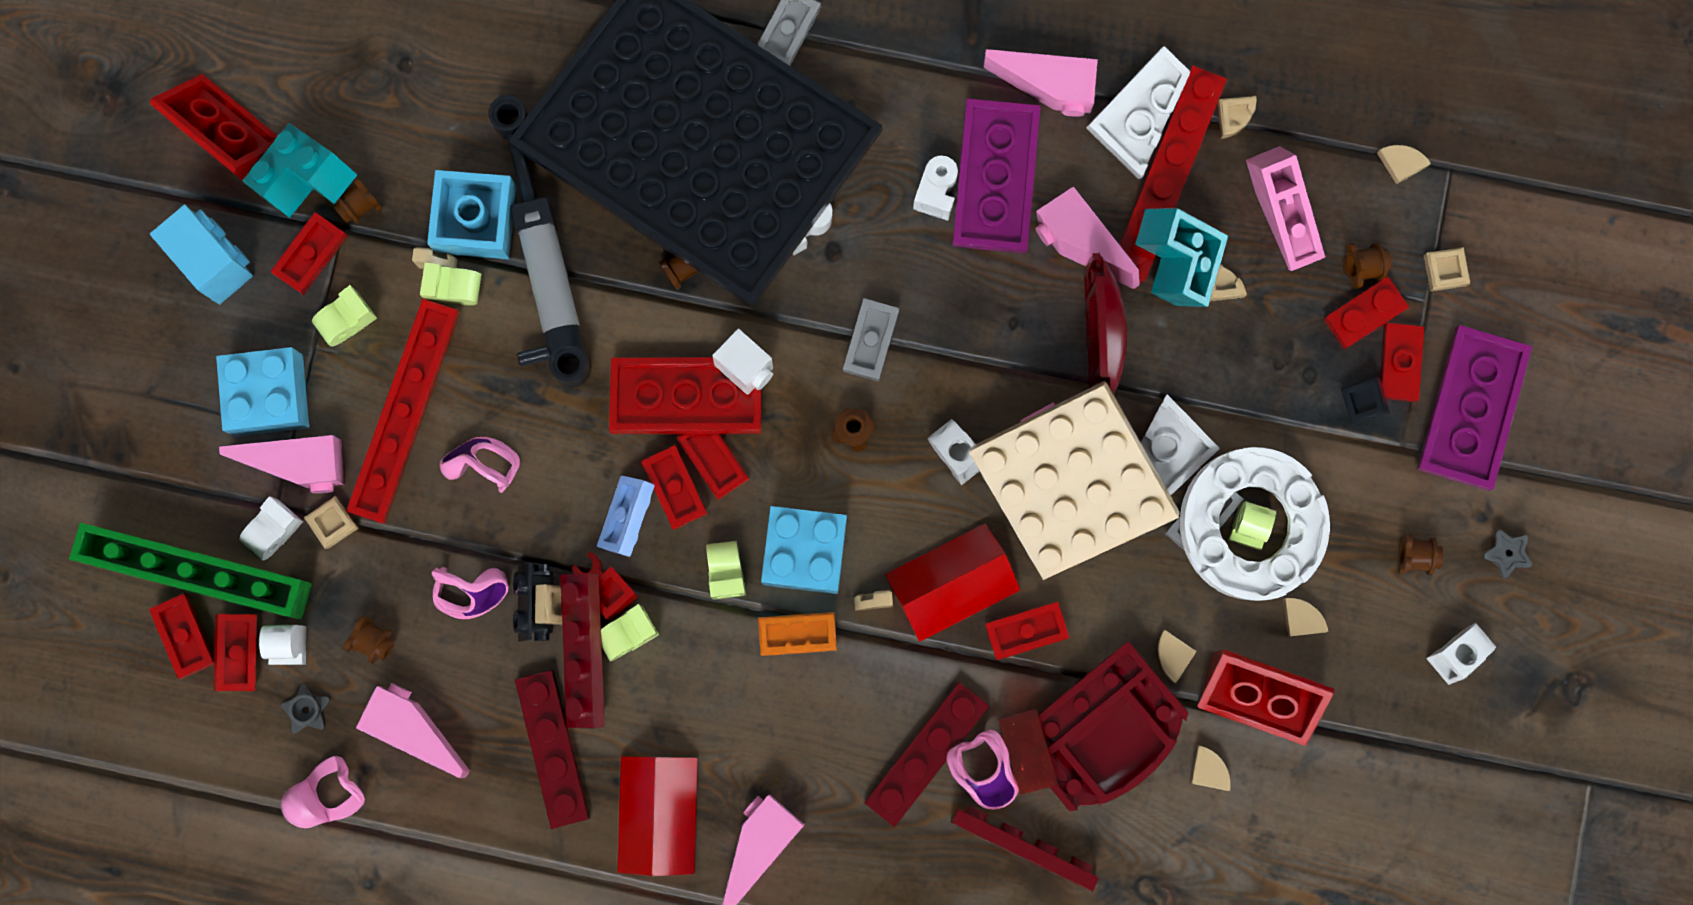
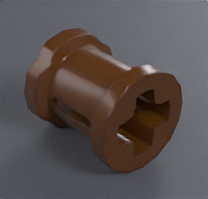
[659,256,698,290]

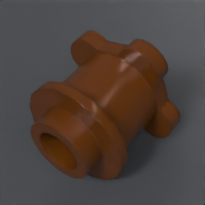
[333,176,383,225]
[1343,243,1392,289]
[832,408,875,453]
[1398,534,1443,576]
[343,616,395,664]

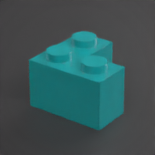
[242,123,357,218]
[1135,208,1228,307]

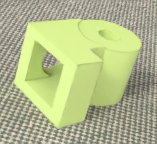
[420,262,482,305]
[312,285,377,347]
[1228,501,1276,551]
[706,541,746,600]
[601,604,659,661]

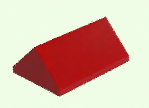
[150,74,277,181]
[885,523,1020,642]
[1197,649,1334,746]
[617,756,698,876]

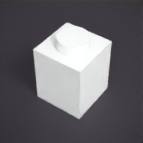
[712,329,773,395]

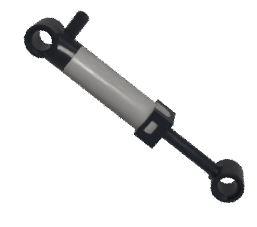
[488,95,591,387]

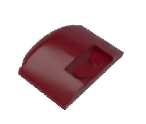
[1083,253,1127,395]
[1010,641,1189,811]

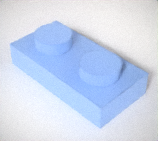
[596,475,655,557]

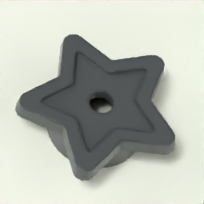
[1483,530,1532,579]
[280,684,330,733]

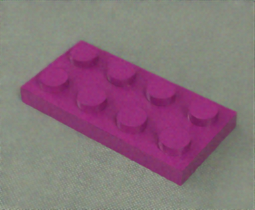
[952,99,1041,254]
[1416,325,1532,492]

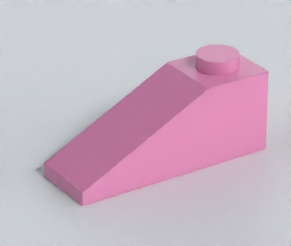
[983,49,1098,117]
[1246,146,1325,271]
[1035,187,1140,289]
[219,435,345,493]
[356,683,470,778]
[723,794,805,905]

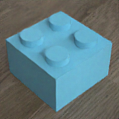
[427,170,517,259]
[150,204,253,305]
[216,347,309,437]
[761,506,847,594]

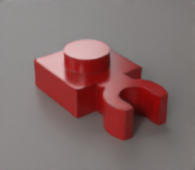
[572,552,638,622]

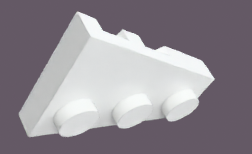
[1086,46,1190,179]
[1141,394,1220,496]

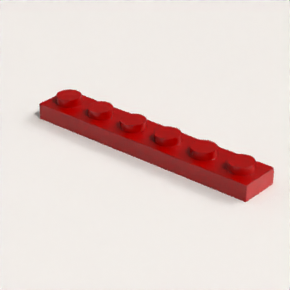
[1120,66,1227,283]
[346,299,460,524]

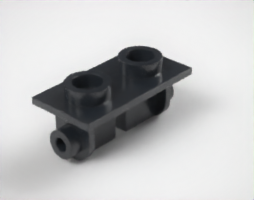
[513,563,553,642]

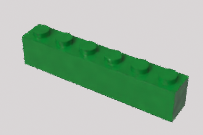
[69,522,312,620]

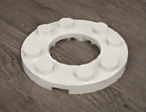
[1180,447,1330,601]

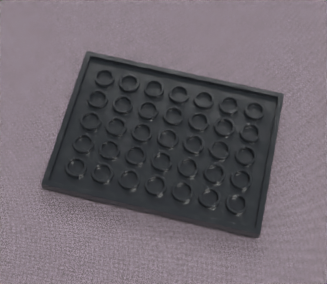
[508,0,883,308]

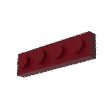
[560,573,605,729]
[515,670,590,829]
[865,682,989,828]
[950,805,1099,892]

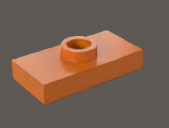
[758,612,837,656]

